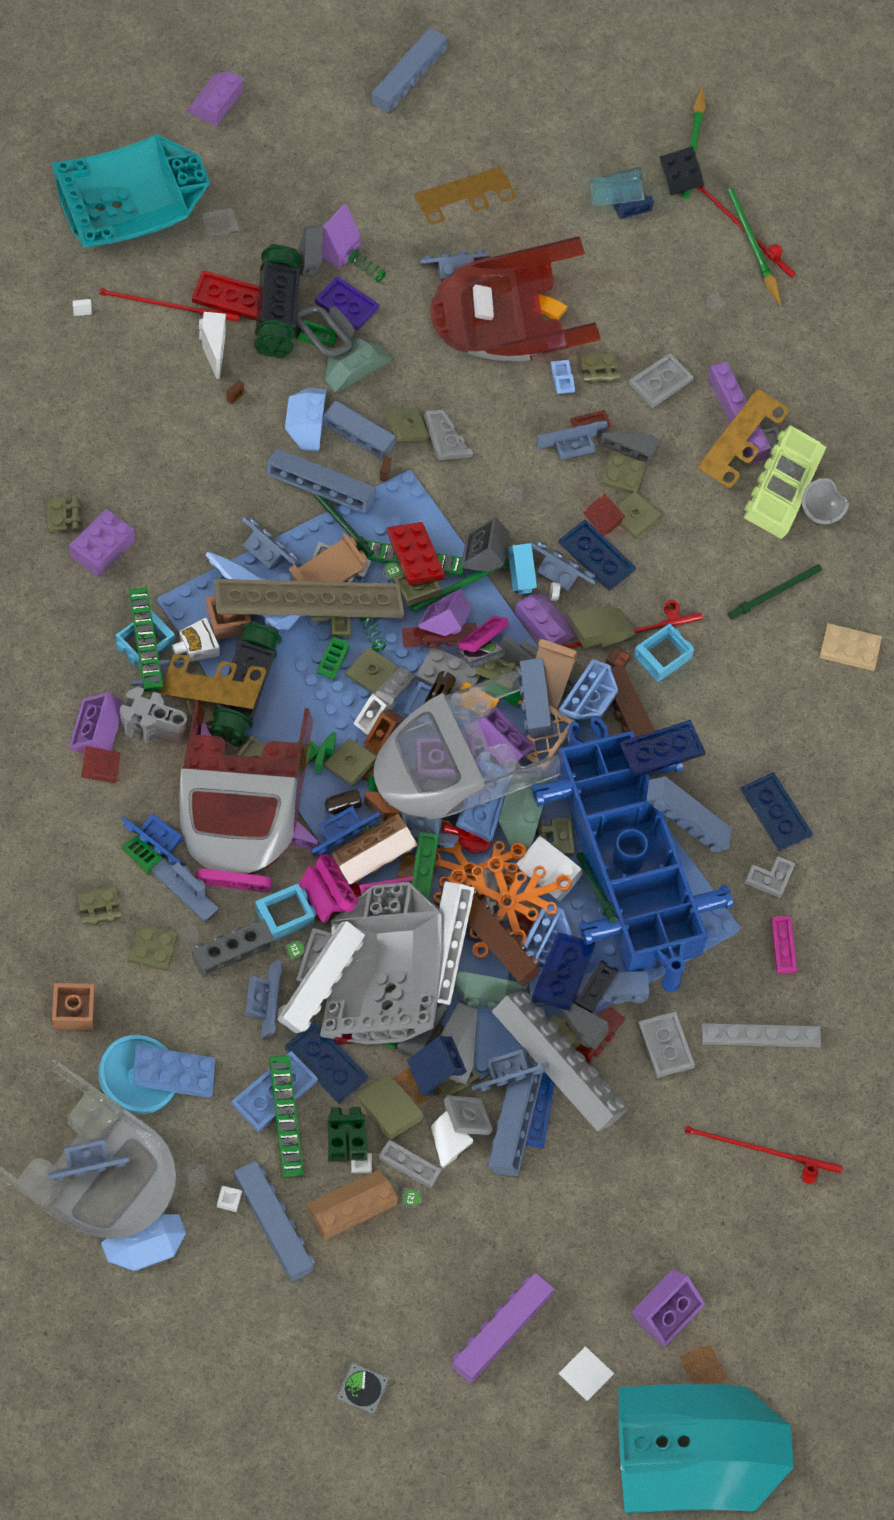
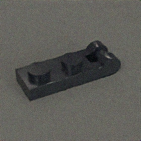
[575,960,619,1014]

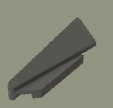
[493,635,576,696]

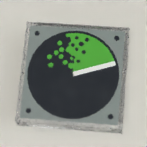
[456,639,505,668]
[335,1362,391,1417]

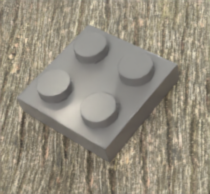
[443,1095,493,1135]

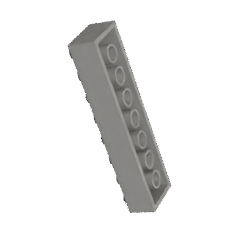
[492,991,628,1132]

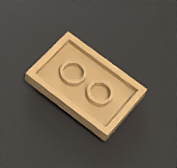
[819,623,882,671]

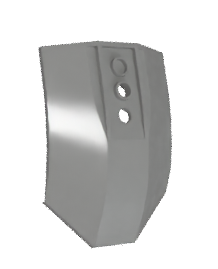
[320,882,443,1045]

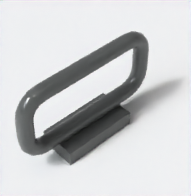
[296,306,355,357]

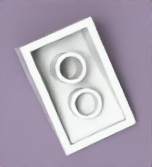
[199,312,226,379]
[517,836,584,902]

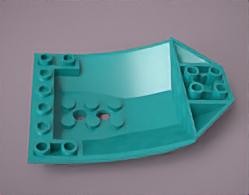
[52,133,210,248]
[619,1384,794,1513]

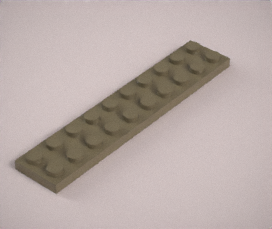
[213,579,404,618]

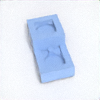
[550,360,575,394]

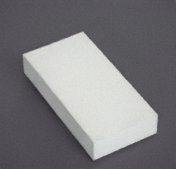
[473,284,494,321]

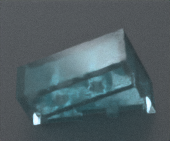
[590,167,645,206]

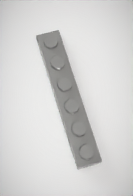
[701,1023,821,1047]

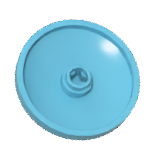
[98,1035,175,1114]

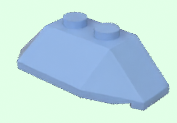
[285,388,327,452]
[559,659,618,719]
[524,905,573,975]
[101,1214,186,1271]

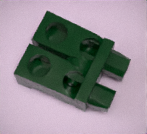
[328,1107,368,1162]

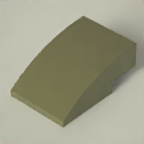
[569,607,636,649]
[355,1074,423,1140]

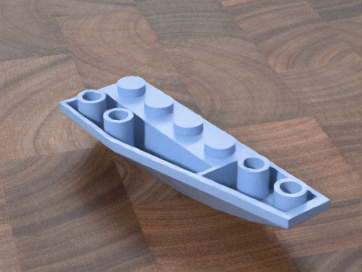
[206,552,301,630]

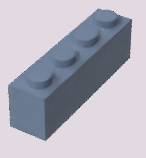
[323,400,396,461]
[517,658,553,737]

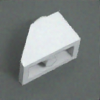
[353,692,396,735]

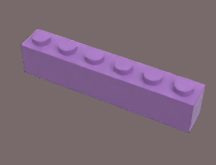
[708,362,771,464]
[452,1273,554,1384]

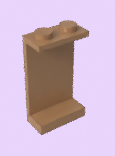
[289,532,367,582]
[518,639,578,716]

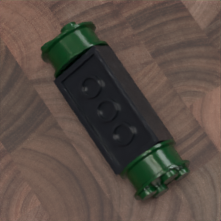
[254,244,300,359]
[207,621,282,747]

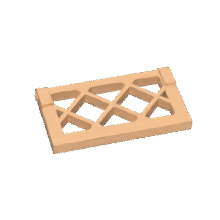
[526,706,575,770]

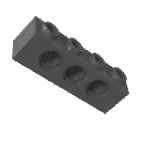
[192,919,275,977]

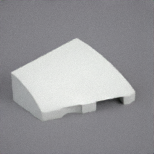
[431,1111,473,1169]

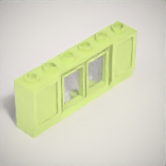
[744,425,826,539]

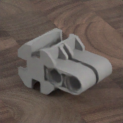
[120,687,187,743]

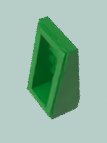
[297,320,337,347]
[316,637,350,680]
[121,835,162,874]

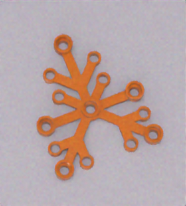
[433,820,526,906]
[450,856,572,959]

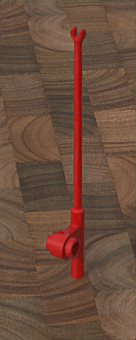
[697,185,795,278]
[100,288,240,322]
[561,600,703,648]
[685,1126,842,1184]

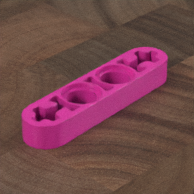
[316,854,358,912]
[195,869,272,893]

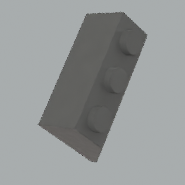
[461,517,509,572]

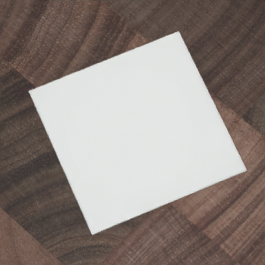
[558,1346,614,1401]

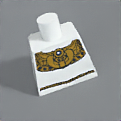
[172,618,219,662]

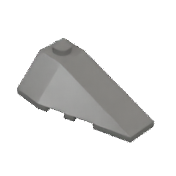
[441,1002,477,1085]

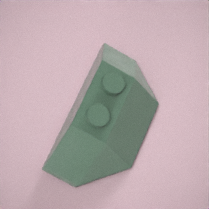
[325,338,394,394]
[498,774,550,852]
[454,971,527,1010]

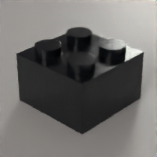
[659,146,704,195]

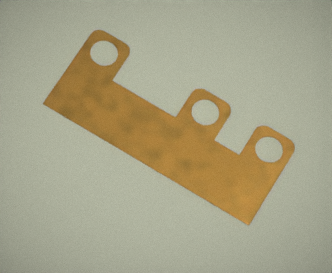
[414,166,517,225]
[697,388,789,488]
[159,654,266,709]

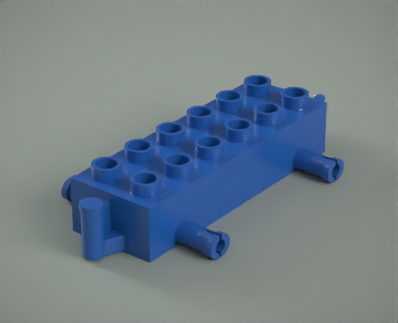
[531,716,733,992]

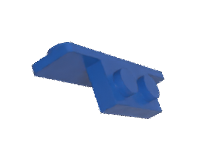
[311,806,381,856]
[121,813,186,866]

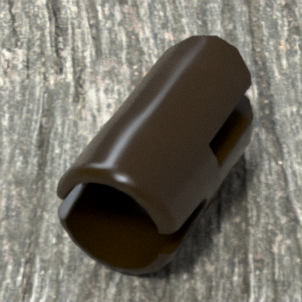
[425,671,456,702]
[325,789,362,814]

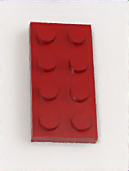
[191,270,259,320]
[387,522,445,585]

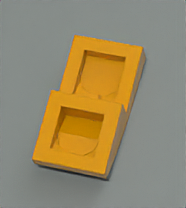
[527,294,568,322]

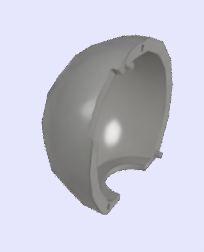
[802,478,849,525]

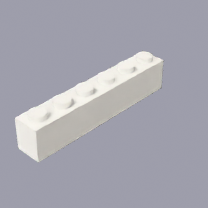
[437,882,475,1005]
[277,921,365,1033]

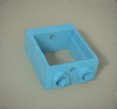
[507,543,537,594]
[115,610,175,668]
[634,623,694,682]
[255,884,316,940]

